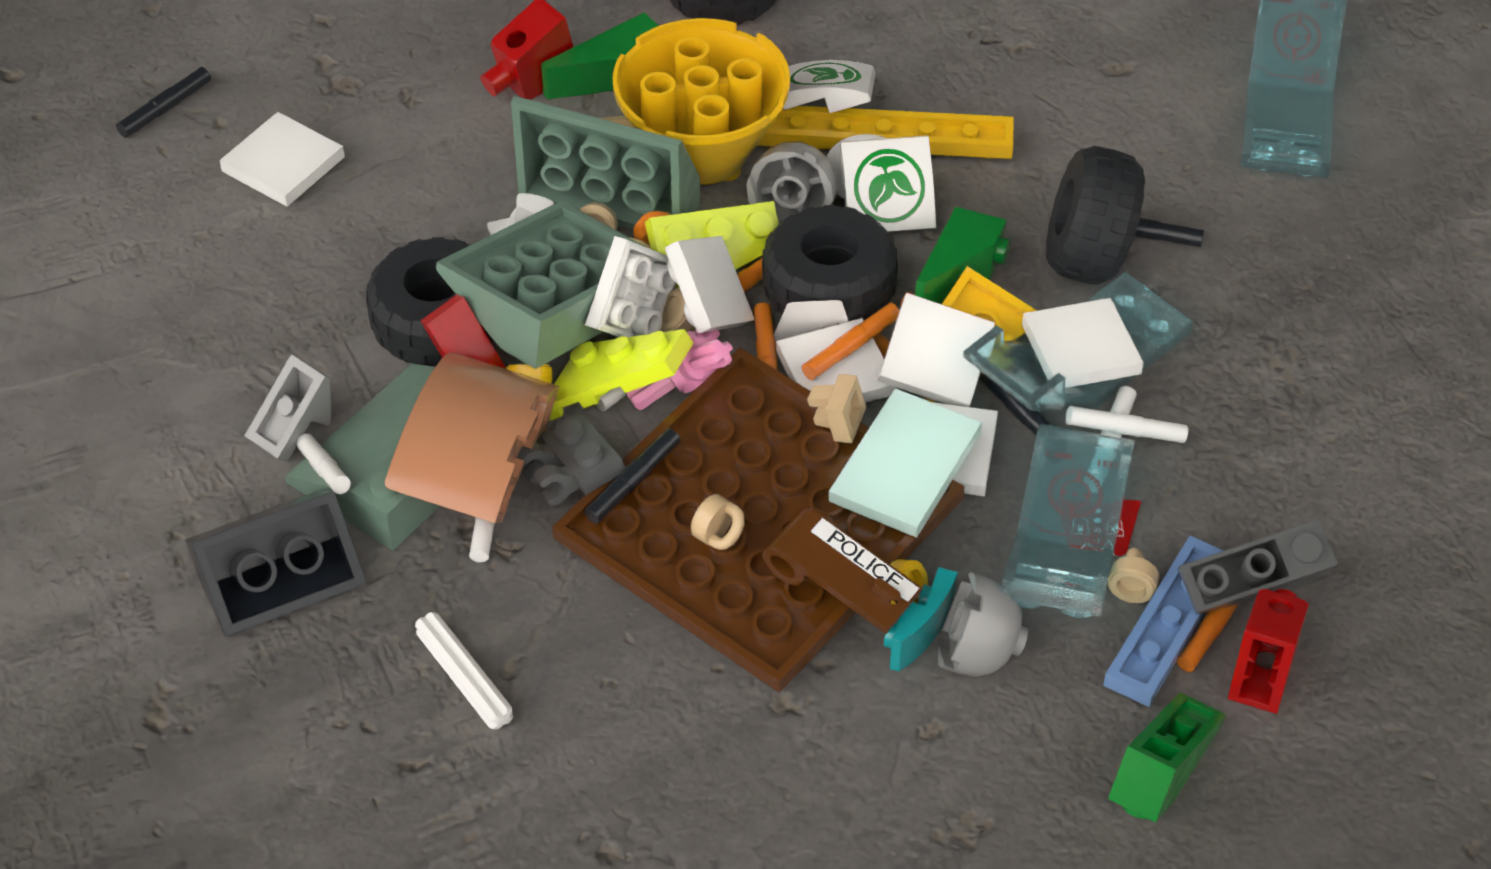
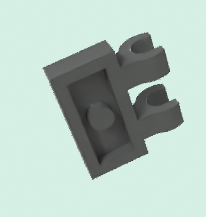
[517,413,625,506]

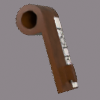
[763,508,923,634]

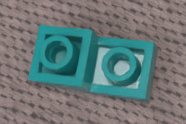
[884,567,958,671]

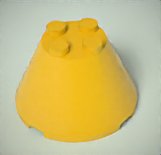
[613,18,790,185]

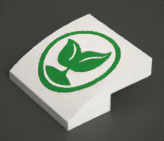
[783,60,876,113]
[840,135,936,231]

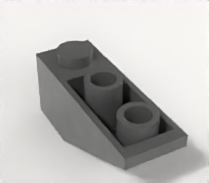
[1178,519,1338,615]

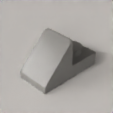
[244,354,331,462]

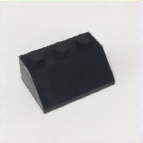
[185,489,367,637]

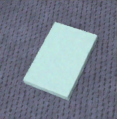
[829,388,982,538]

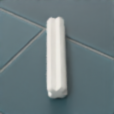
[415,612,513,730]

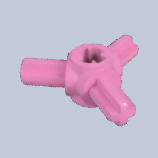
[626,329,733,410]

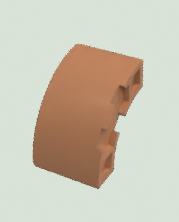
[385,352,560,523]

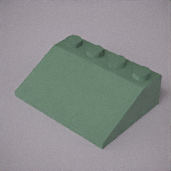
[511,96,700,230]
[436,201,647,369]
[285,363,440,551]

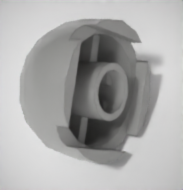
[746,142,837,224]
[938,572,1028,677]

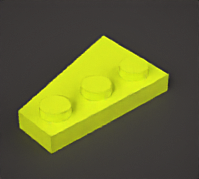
[645,201,779,288]
[549,329,694,421]

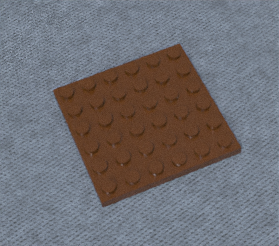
[552,347,965,693]

